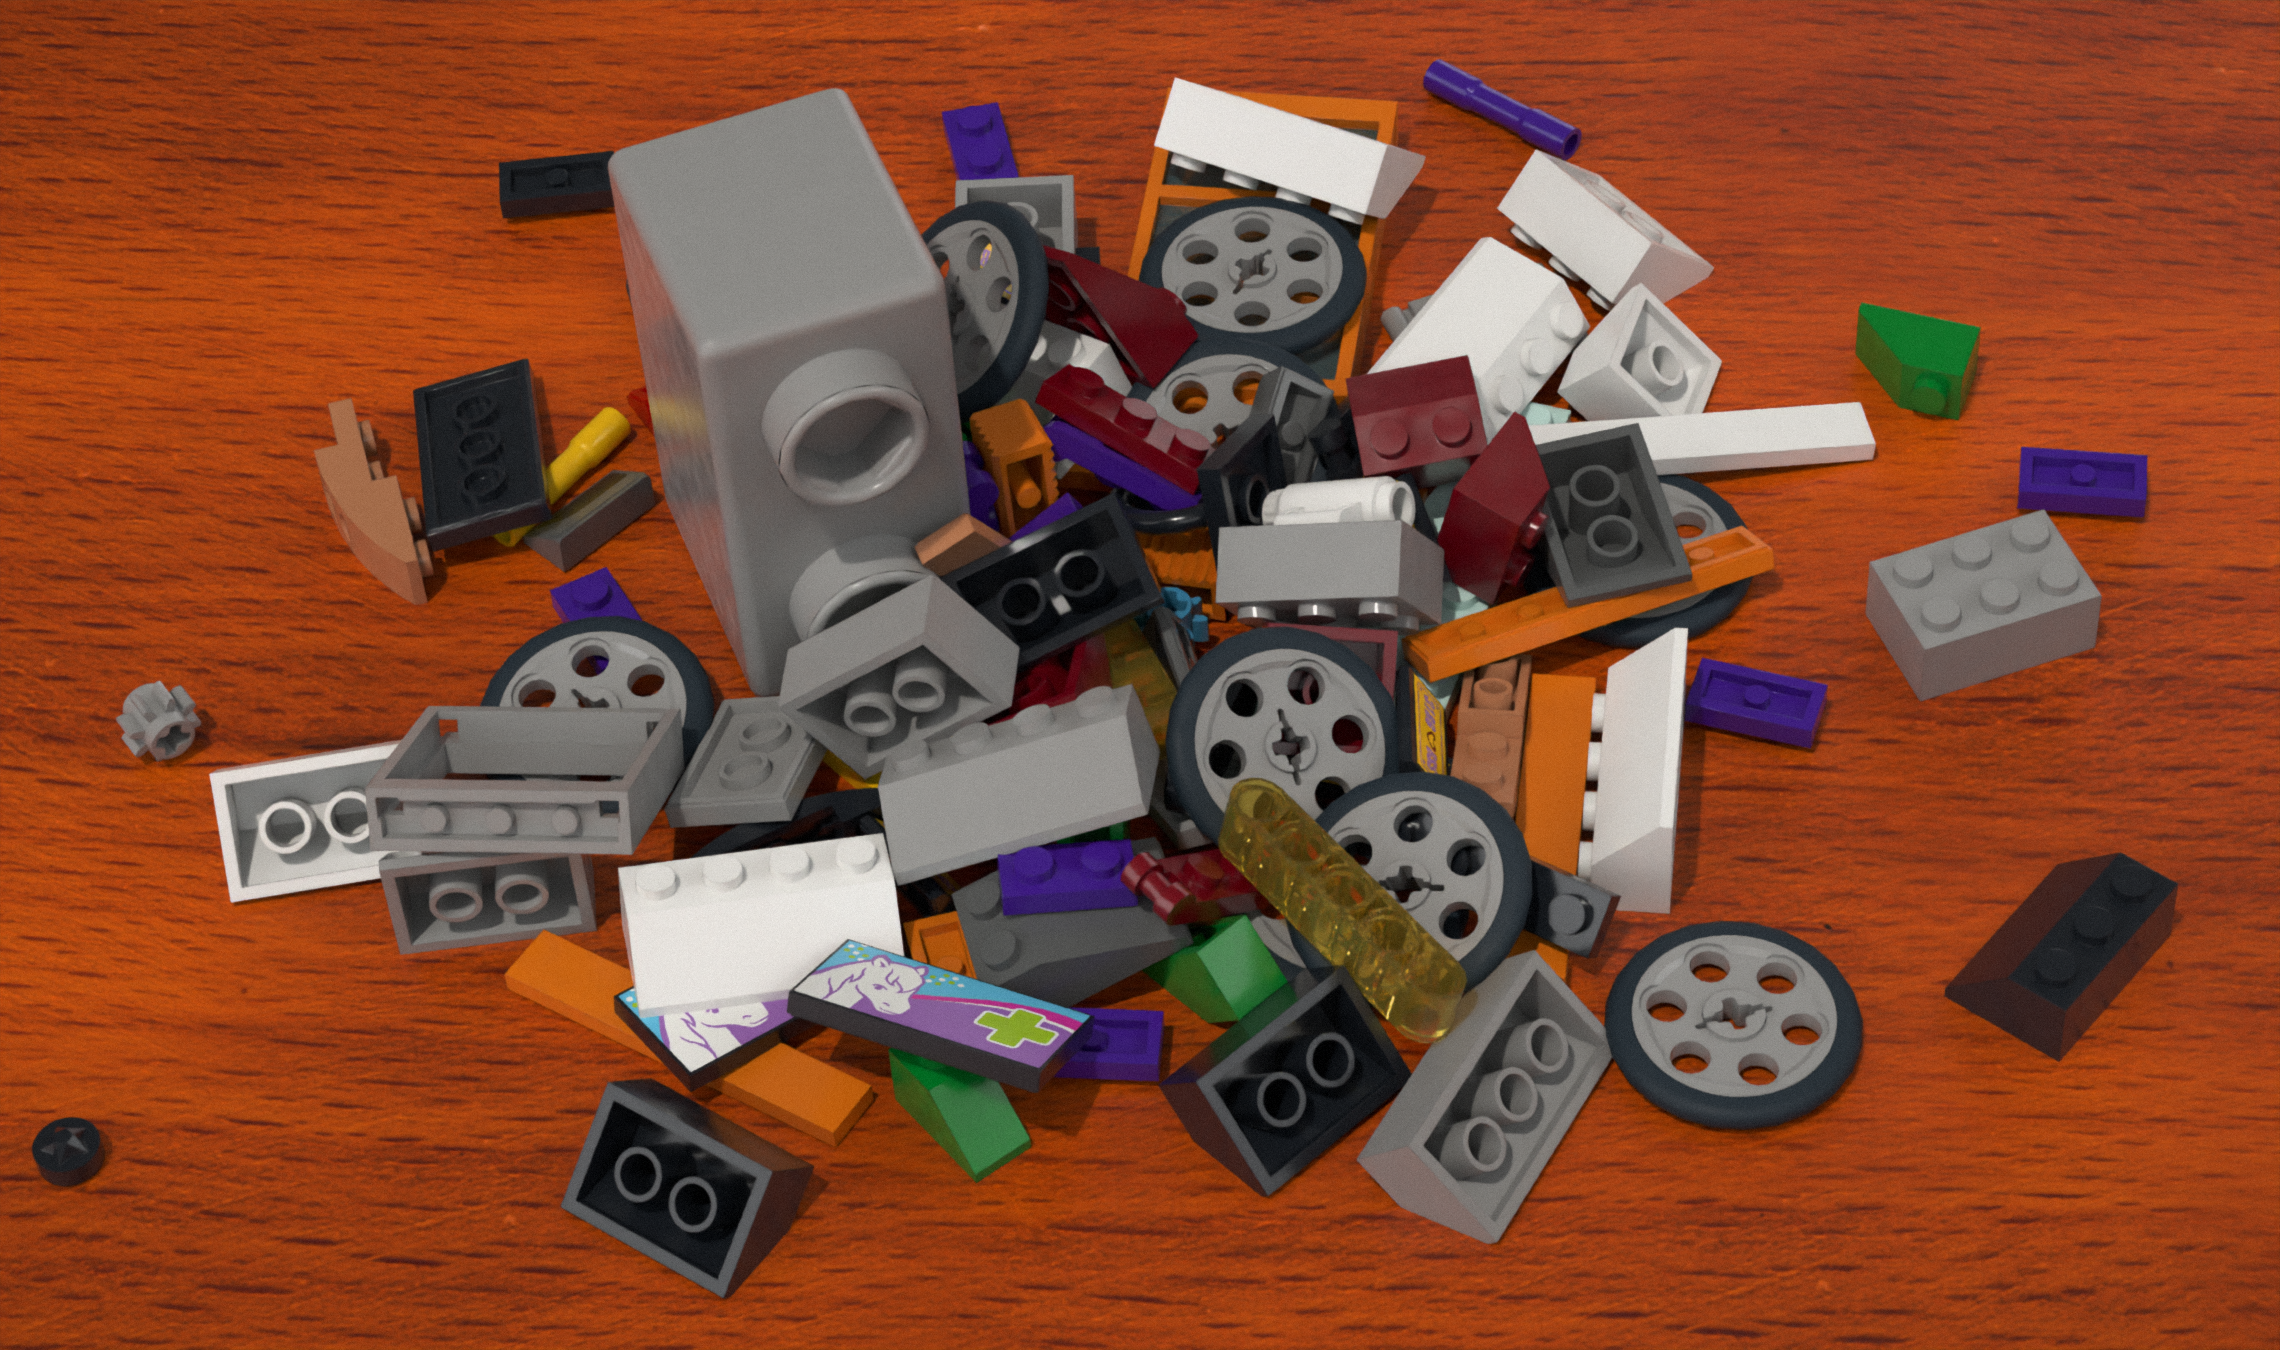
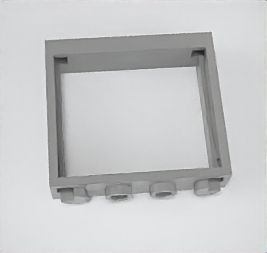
[365,706,685,855]

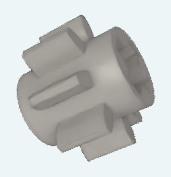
[116,681,201,762]

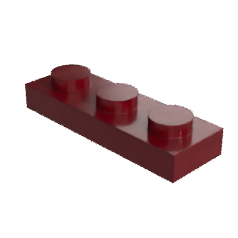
[1035,364,1216,495]

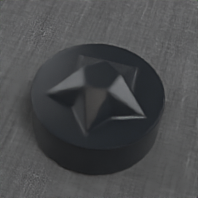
[32,1117,105,1186]

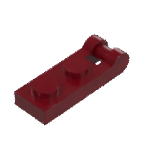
[1120,847,1278,926]

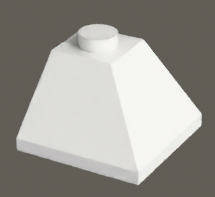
[1557,283,1722,421]

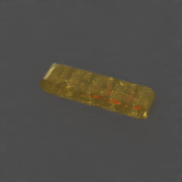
[1218,778,1467,1043]

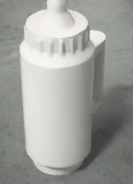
[1260,476,1416,527]

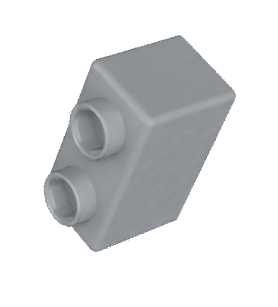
[608,88,971,697]

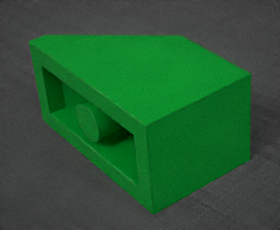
[1855,302,1981,420]
[1142,914,1288,1023]
[888,1047,1031,1183]

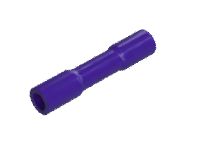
[1423,59,1582,161]

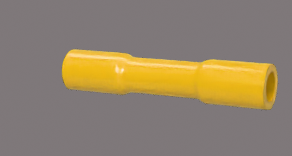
[493,407,631,547]

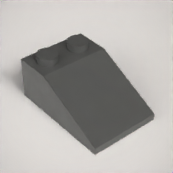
[1534,423,1692,608]
[952,837,1194,1007]

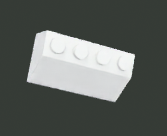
[1154,77,1426,225]
[1367,237,1591,445]
[1578,628,1688,914]
[618,833,904,1018]

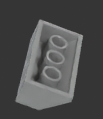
[878,684,1160,886]
[1356,950,1612,1244]

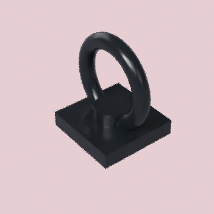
[1109,414,1288,571]

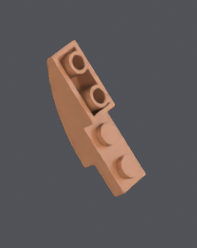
[314,398,434,605]
[1450,654,1532,819]

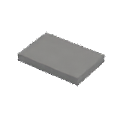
[664,696,827,828]

